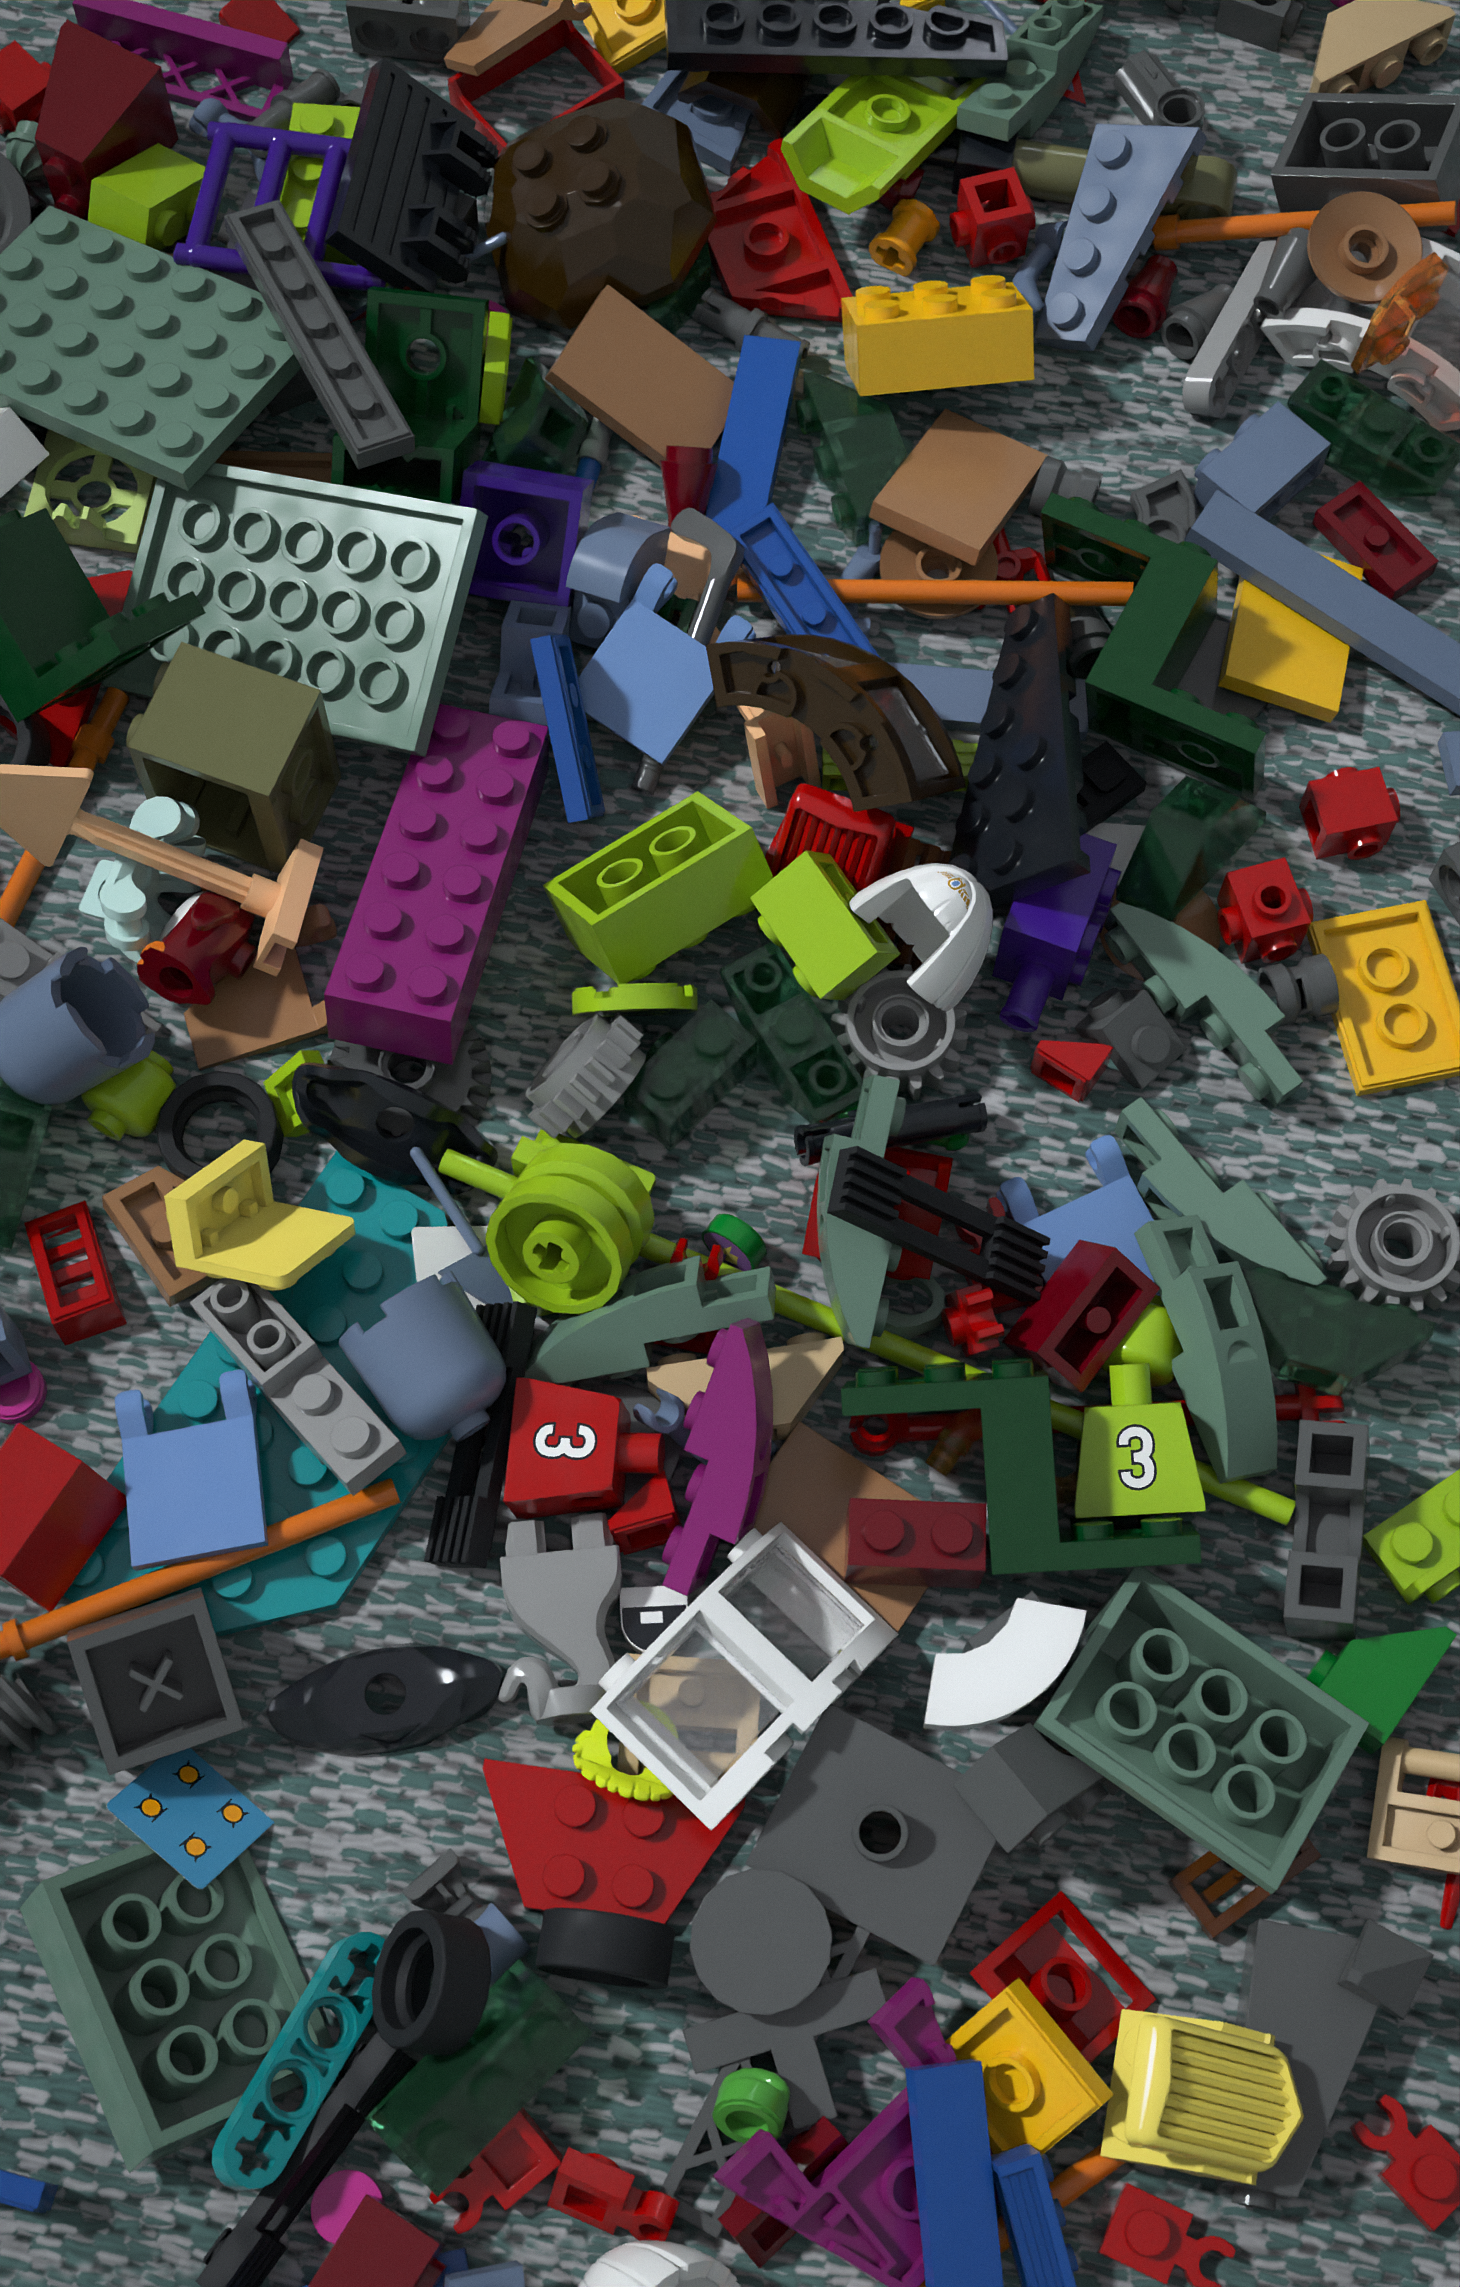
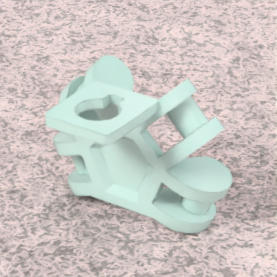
[79,796,206,963]

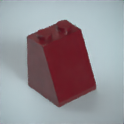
[35,20,179,221]

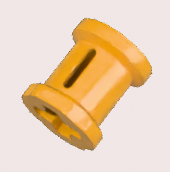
[869,199,940,277]

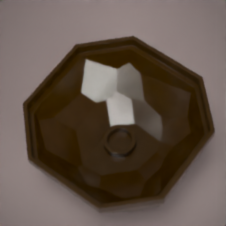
[483,97,718,336]

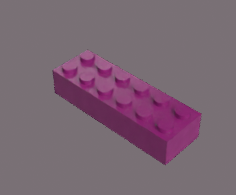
[324,704,549,1065]

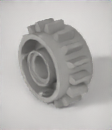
[830,964,968,1100]
[525,1013,646,1139]
[1324,1179,1460,1320]

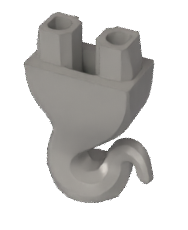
[498,1513,623,1726]

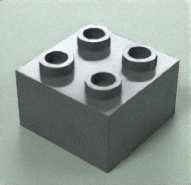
[67,1587,245,1775]

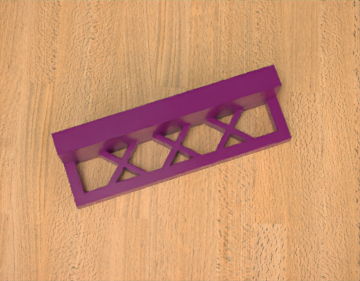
[72,0,294,122]

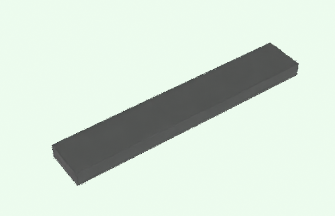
[224,200,415,469]

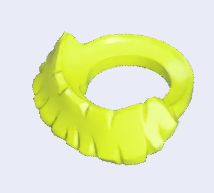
[572,1700,679,1801]

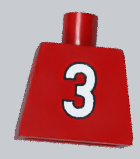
[503,1377,665,1519]

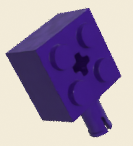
[455,460,594,607]
[992,833,1122,1032]

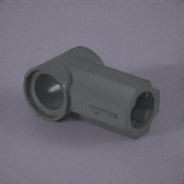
[1114,50,1205,130]

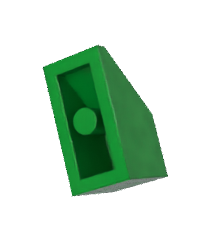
[1305,1626,1457,1755]

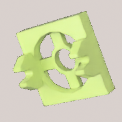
[24,429,157,553]

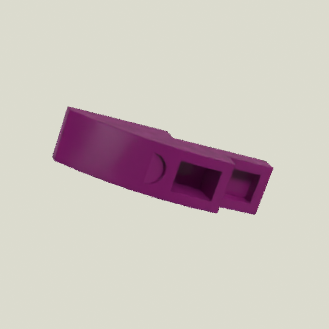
[662,1318,773,1596]

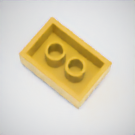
[841,275,1034,396]

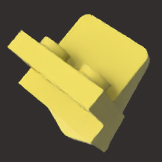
[1100,2009,1304,2186]

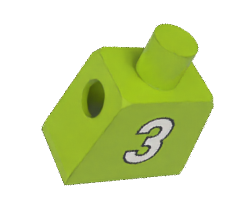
[1074,1363,1206,1518]

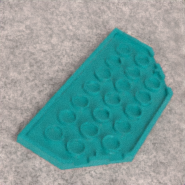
[63,1150,452,1637]

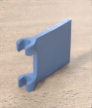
[578,563,756,767]
[996,1135,1160,1296]
[115,1369,268,1571]

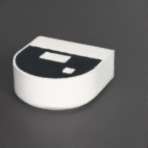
[620,1586,688,1654]

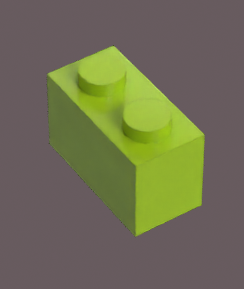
[88,143,205,251]
[750,850,901,1000]

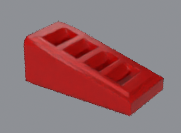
[24,1201,127,1346]

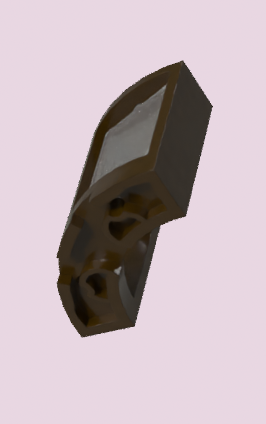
[706,634,966,812]

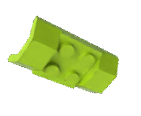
[781,75,987,215]

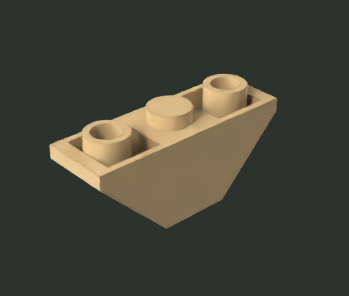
[1309,0,1456,94]
[646,1332,844,1441]

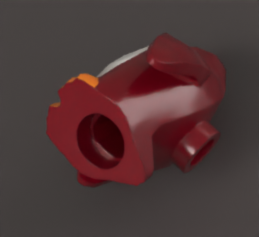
[137,887,258,1005]

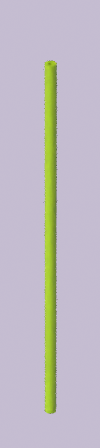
[438,1149,1296,1526]

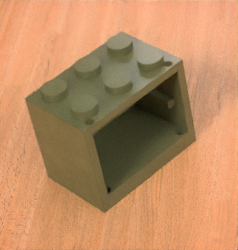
[126,642,341,874]

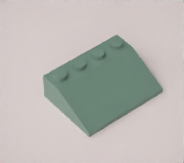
[1033,1566,1369,1894]
[19,1842,334,2173]

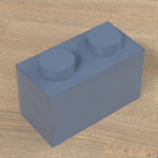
[1194,401,1331,521]

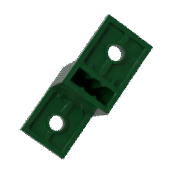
[331,286,489,505]
[1040,492,1266,801]
[0,508,205,723]
[841,1358,1202,1575]

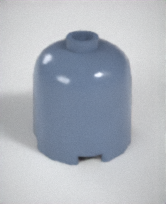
[0,947,155,1105]
[338,1271,506,1442]

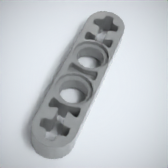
[1182,237,1279,417]

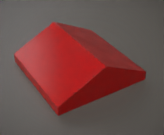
[0,1423,127,1612]
[970,1891,1156,2064]

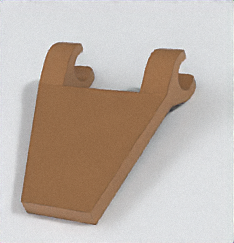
[444,0,593,76]
[183,904,337,1070]

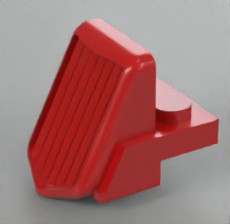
[765,783,914,893]

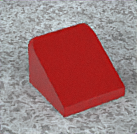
[218,0,300,44]
[1030,1040,1114,1103]
[608,1470,682,1555]

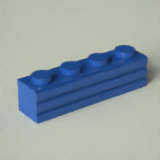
[991,2143,1078,2287]

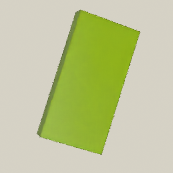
[479,311,513,425]

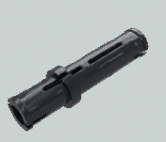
[794,1092,988,1166]

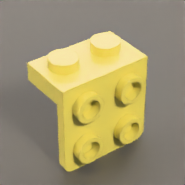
[164,1139,356,1291]

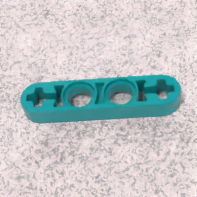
[212,1932,385,2191]

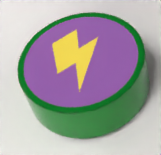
[701,1214,767,1271]

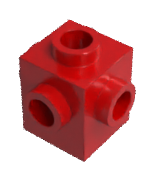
[949,167,1035,268]
[1217,857,1314,964]

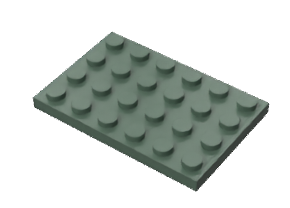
[0,205,302,491]
[103,463,488,757]

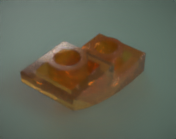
[1351,252,1449,374]

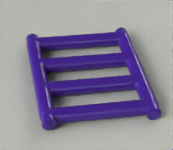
[173,121,386,291]

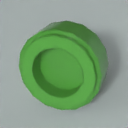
[712,2068,790,2144]

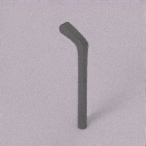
[631,508,745,795]

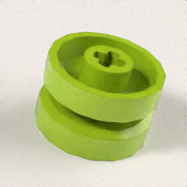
[485,1143,655,1314]

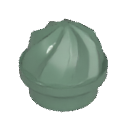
[5,120,46,180]

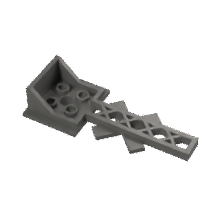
[659,1704,997,2238]

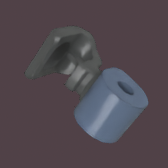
[401,1848,531,1987]

